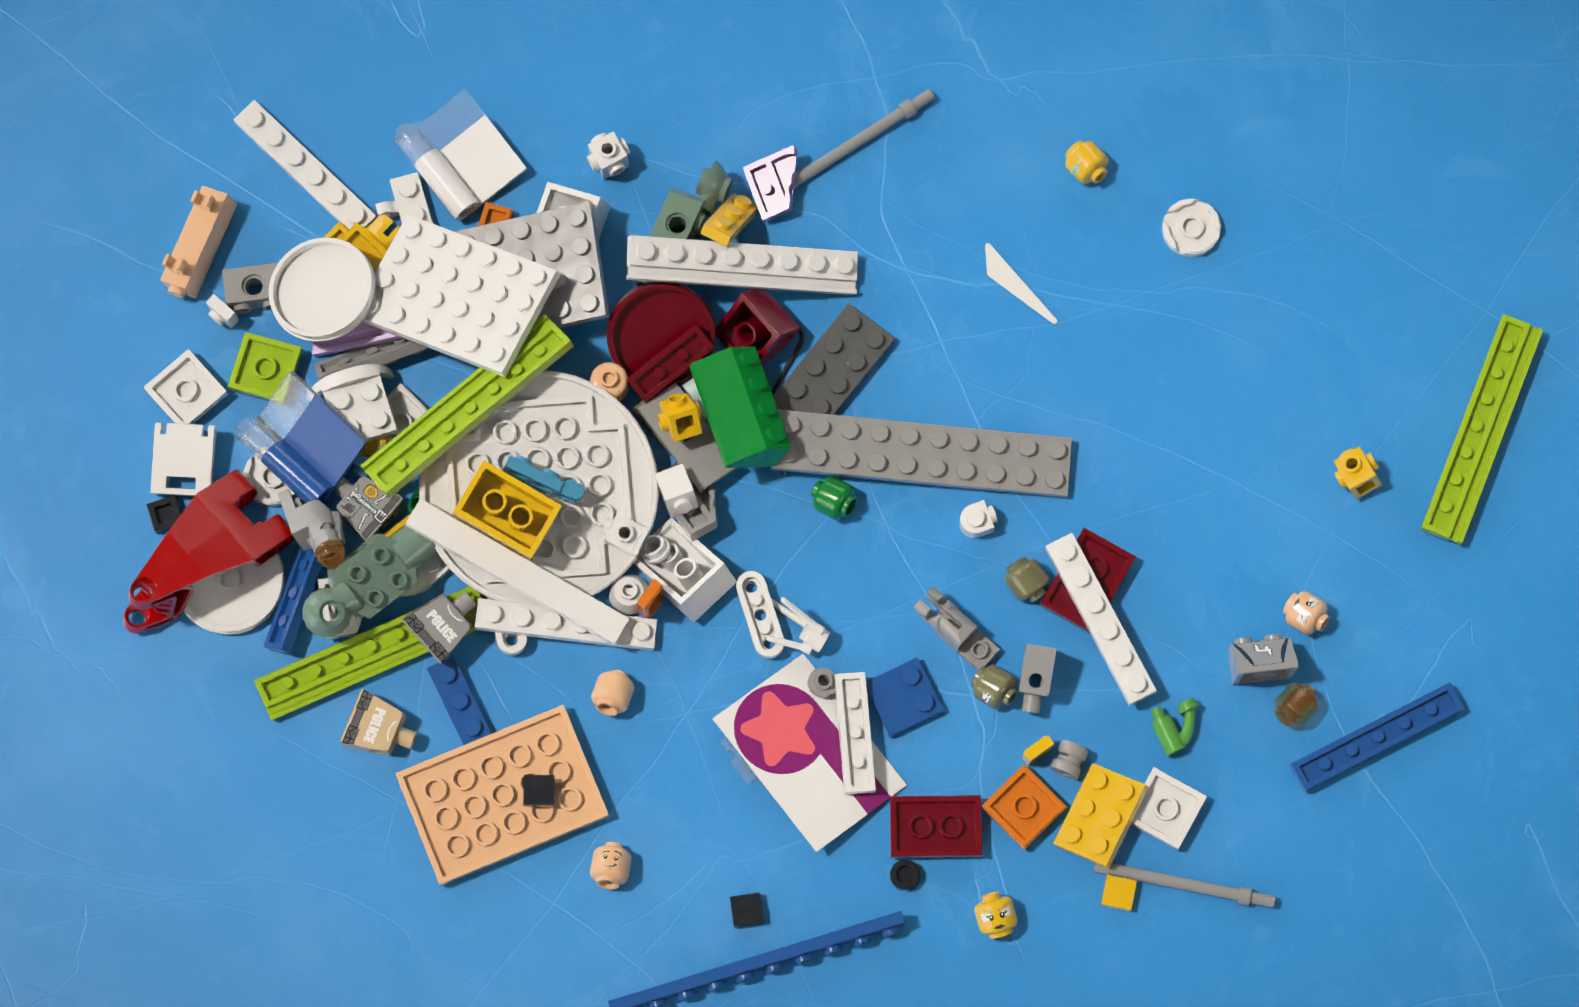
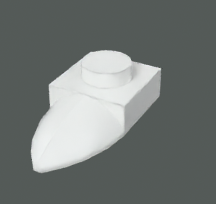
[401,554,451,597]

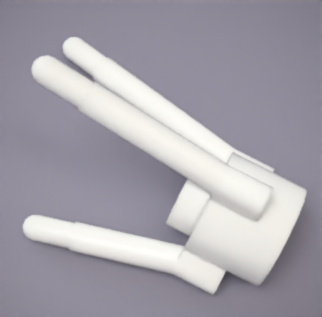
[766,597,830,655]

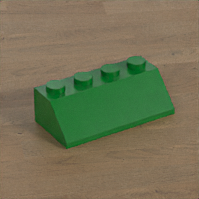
[689,347,791,468]

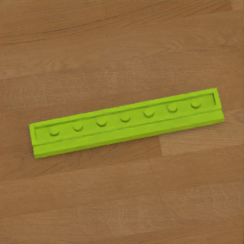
[360,314,574,498]
[1420,314,1543,546]
[254,586,481,720]

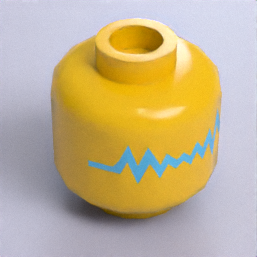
[1065,141,1109,184]

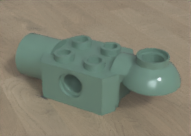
[634,161,733,287]
[302,526,438,637]

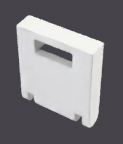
[150,422,216,496]

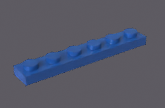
[1290,682,1465,792]

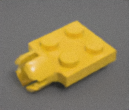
[340,214,400,273]

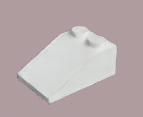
[633,518,737,622]

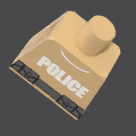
[340,689,417,756]

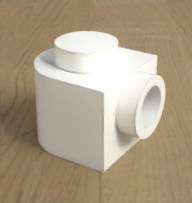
[960,500,998,538]

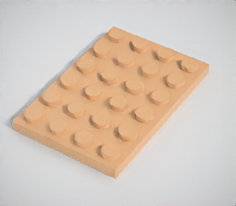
[395,704,609,886]

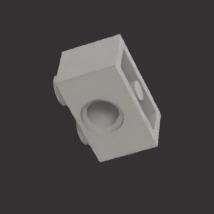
[222,263,278,314]

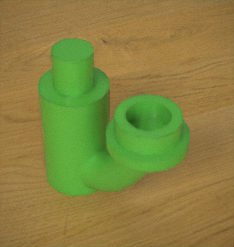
[1150,698,1200,757]

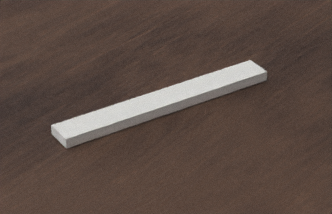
[405,498,630,646]

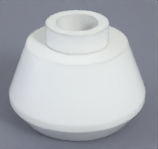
[609,574,648,615]

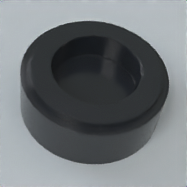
[890,859,920,891]

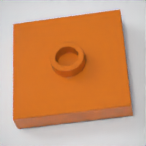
[981,764,1067,850]

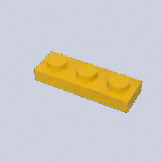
[700,193,758,246]

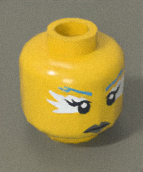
[974,891,1018,939]

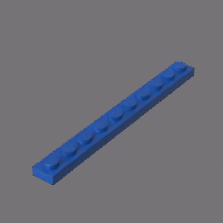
[608,911,905,1007]

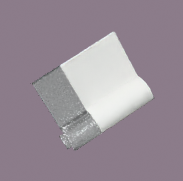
[394,88,527,221]

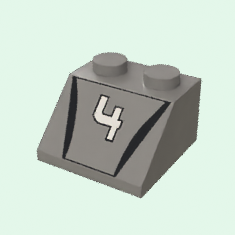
[1227,634,1299,685]

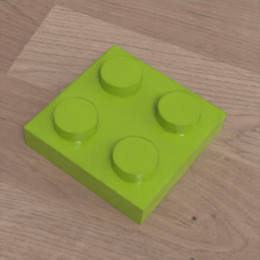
[228,332,303,405]

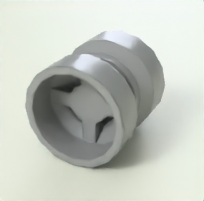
[1050,740,1089,780]

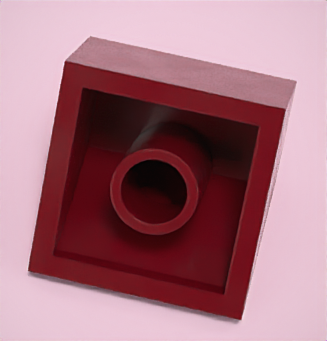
[715,289,800,366]

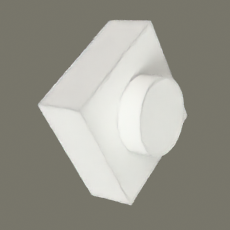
[206,294,239,329]

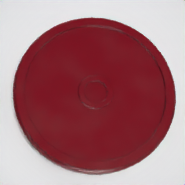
[607,282,716,389]

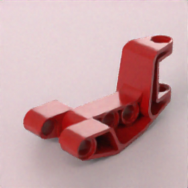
[123,469,295,634]

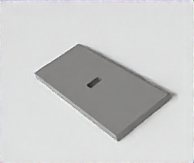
[637,382,736,493]

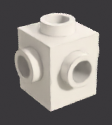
[586,131,630,180]

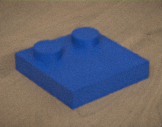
[866,657,944,738]

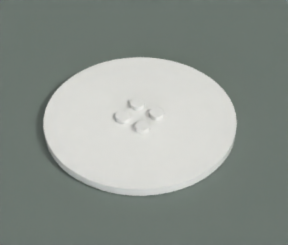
[419,370,659,606]

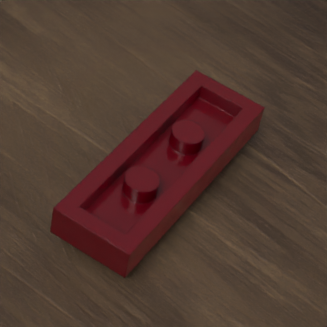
[626,323,715,403]

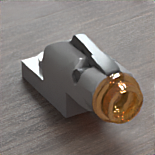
[278,489,345,568]

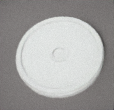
[269,238,376,342]
[184,554,285,635]

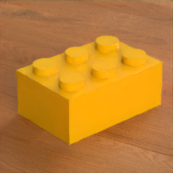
[452,460,562,560]

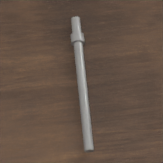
[794,89,935,188]
[1093,863,1275,908]

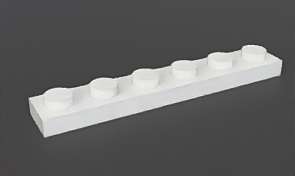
[233,100,377,230]
[1045,533,1157,706]
[474,598,657,651]

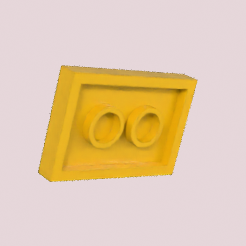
[1053,763,1148,869]

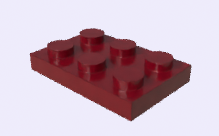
[1040,528,1136,634]
[890,795,982,858]

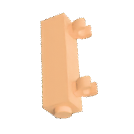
[160,186,238,299]

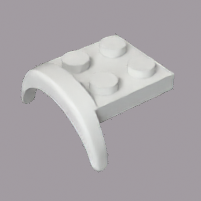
[308,364,397,442]

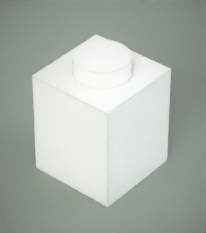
[655,464,698,517]

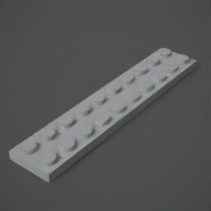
[771,409,1072,498]

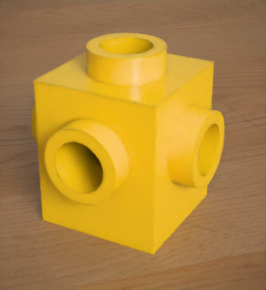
[657,393,702,442]
[1334,446,1382,500]

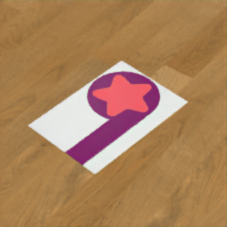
[712,654,907,852]

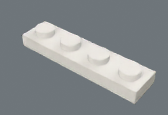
[834,672,876,795]

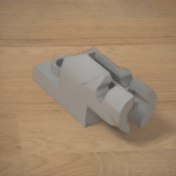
[913,587,1000,671]

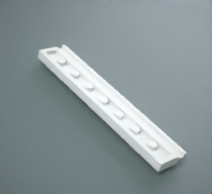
[626,235,858,295]

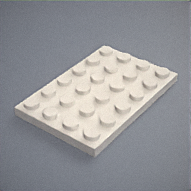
[362,214,560,377]

